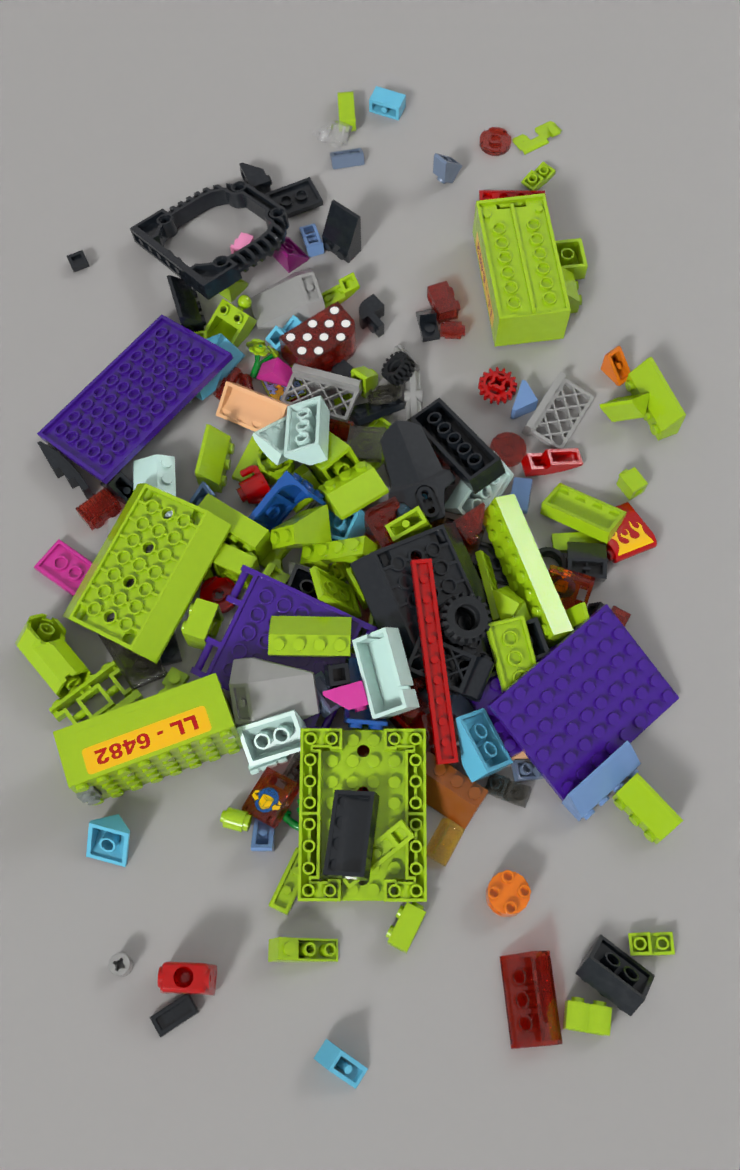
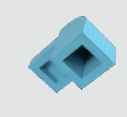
[265,315,308,353]

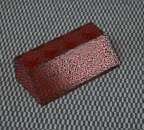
[500,951,563,1049]

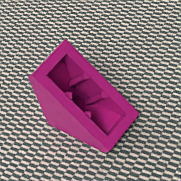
[257,357,293,387]

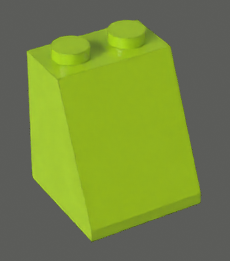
[307,431,359,483]
[270,505,332,549]

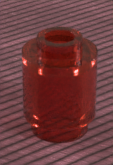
[440,321,465,339]

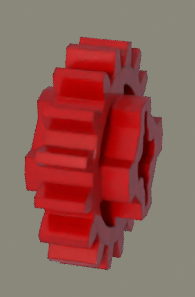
[478,367,517,405]

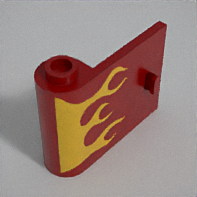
[607,502,657,563]

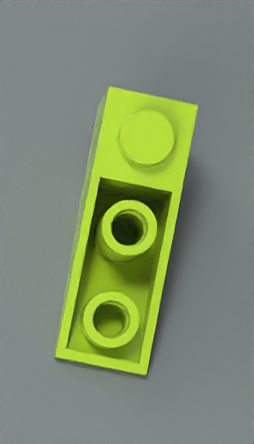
[268,937,338,962]

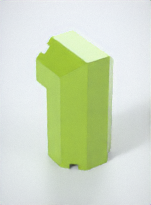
[15,613,92,699]

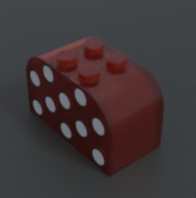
[279,301,356,372]

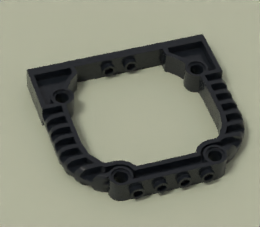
[130,181,289,300]

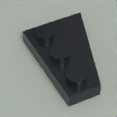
[341,396,405,426]

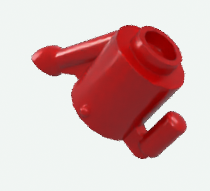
[236,465,271,505]

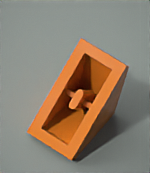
[601,346,631,386]

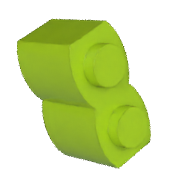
[563,997,612,1036]

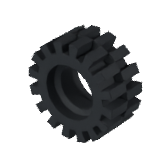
[381,351,415,386]

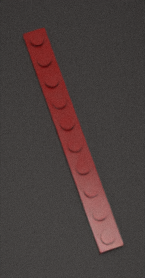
[410,558,459,765]

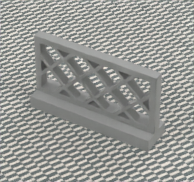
[280,363,363,423]
[521,371,595,449]

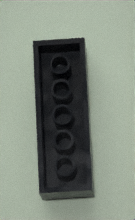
[410,397,506,494]

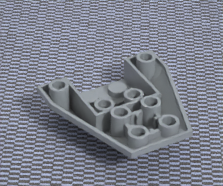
[251,268,328,330]
[229,657,320,727]

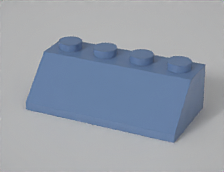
[562,740,641,821]

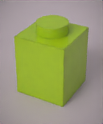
[616,467,648,501]

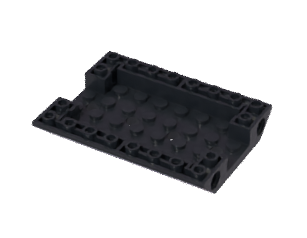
[350,522,497,711]

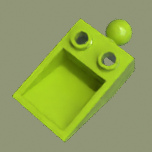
[204,295,257,347]

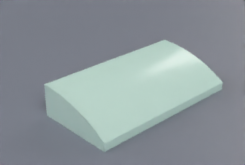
[252,416,288,466]

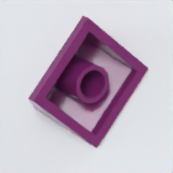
[272,237,309,273]

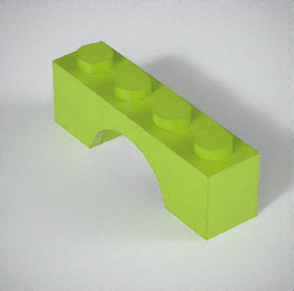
[300,536,378,571]

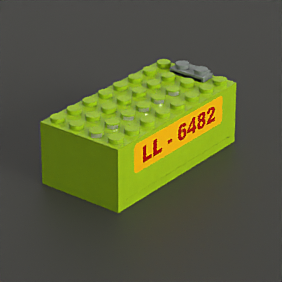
[472,193,571,347]
[53,673,243,805]

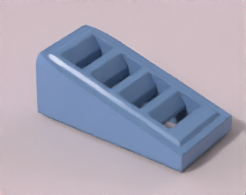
[299,223,325,257]

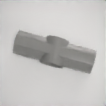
[404,371,423,422]

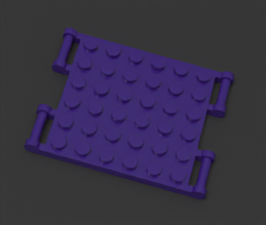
[190,565,378,728]

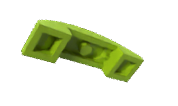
[321,272,360,311]
[341,819,415,889]

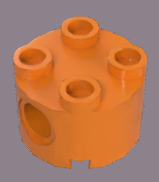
[486,870,531,917]

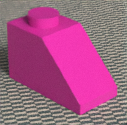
[322,680,369,712]

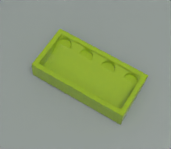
[540,483,626,544]

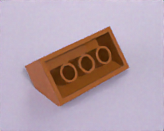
[426,750,489,830]

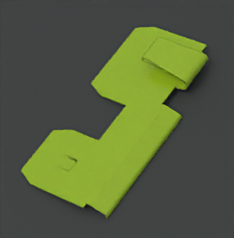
[512,121,562,155]

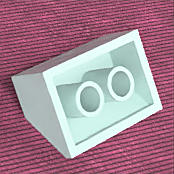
[237,709,307,766]

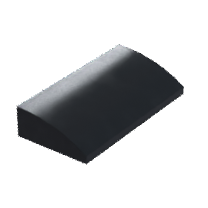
[323,790,380,881]

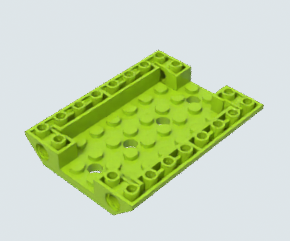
[63,483,232,664]
[298,728,427,902]

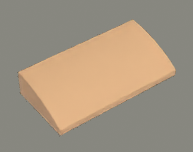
[216,381,290,432]

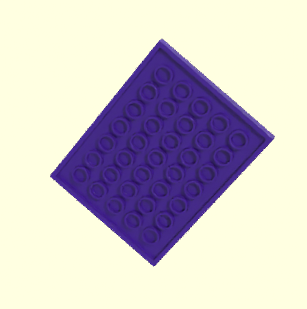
[487,604,679,802]

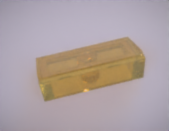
[427,818,465,867]

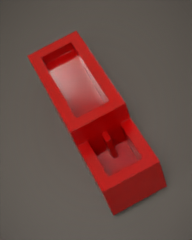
[521,448,583,477]

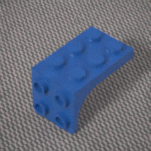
[248,470,327,532]
[343,657,388,730]

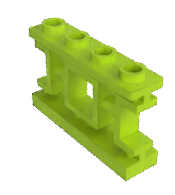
[49,660,144,724]

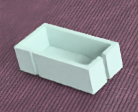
[352,627,420,720]

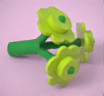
[246,339,280,379]

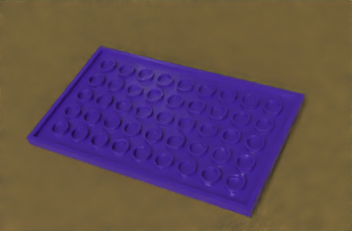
[37,314,233,484]

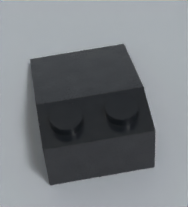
[322,199,361,263]

